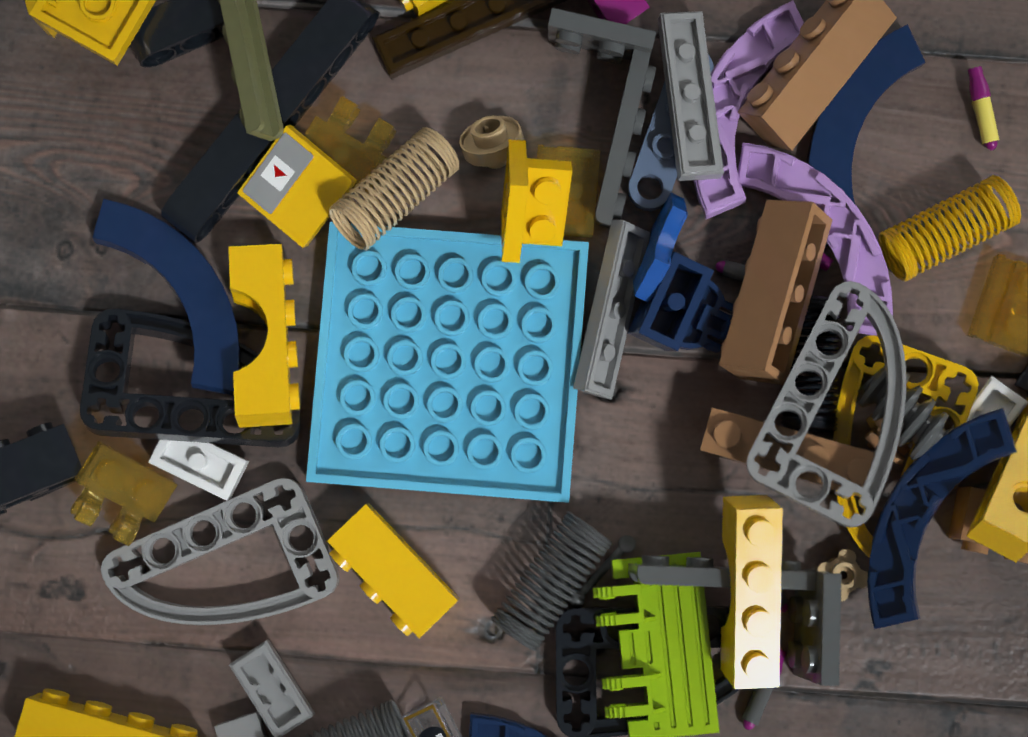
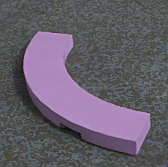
[693,0,804,219]
[738,142,893,336]

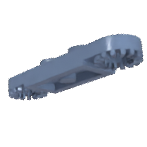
[628,55,714,211]

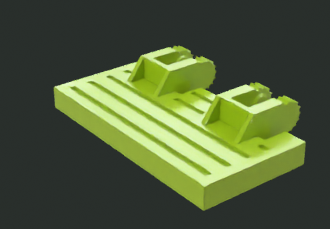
[593,552,720,737]

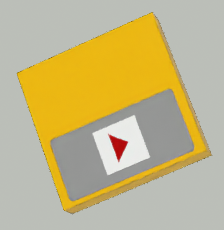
[237,125,358,248]

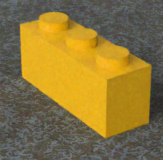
[327,504,460,638]

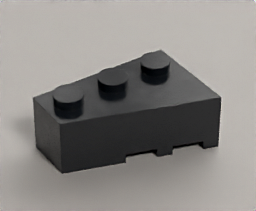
[0,422,84,515]

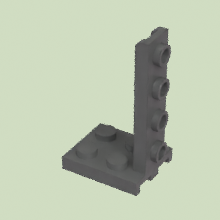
[548,8,656,228]
[628,555,842,686]

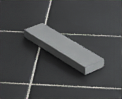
[657,11,724,181]
[573,220,650,399]

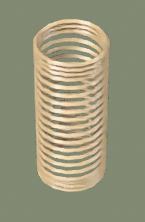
[329,127,459,251]

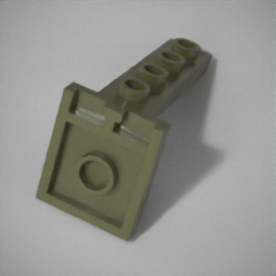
[217,0,284,141]

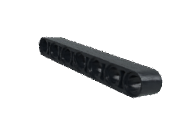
[161,0,379,243]

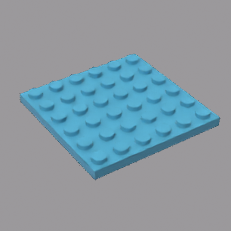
[306,222,589,503]

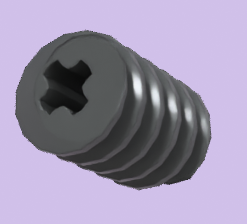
[857,366,953,460]

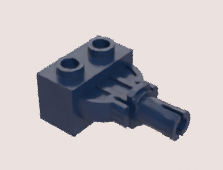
[628,252,734,353]

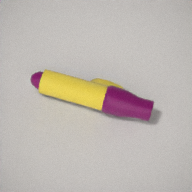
[968,66,1000,150]

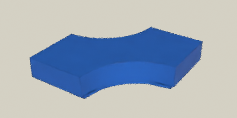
[633,193,688,302]

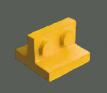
[501,139,572,263]

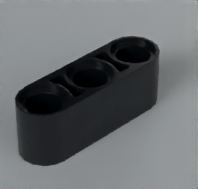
[131,0,224,68]

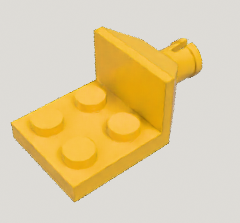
[24,0,156,66]

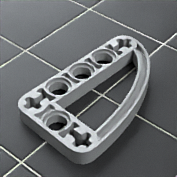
[746,281,906,528]
[101,478,340,625]

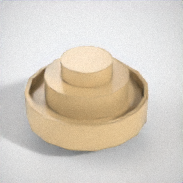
[459,116,524,169]

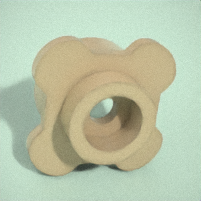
[817,549,868,601]

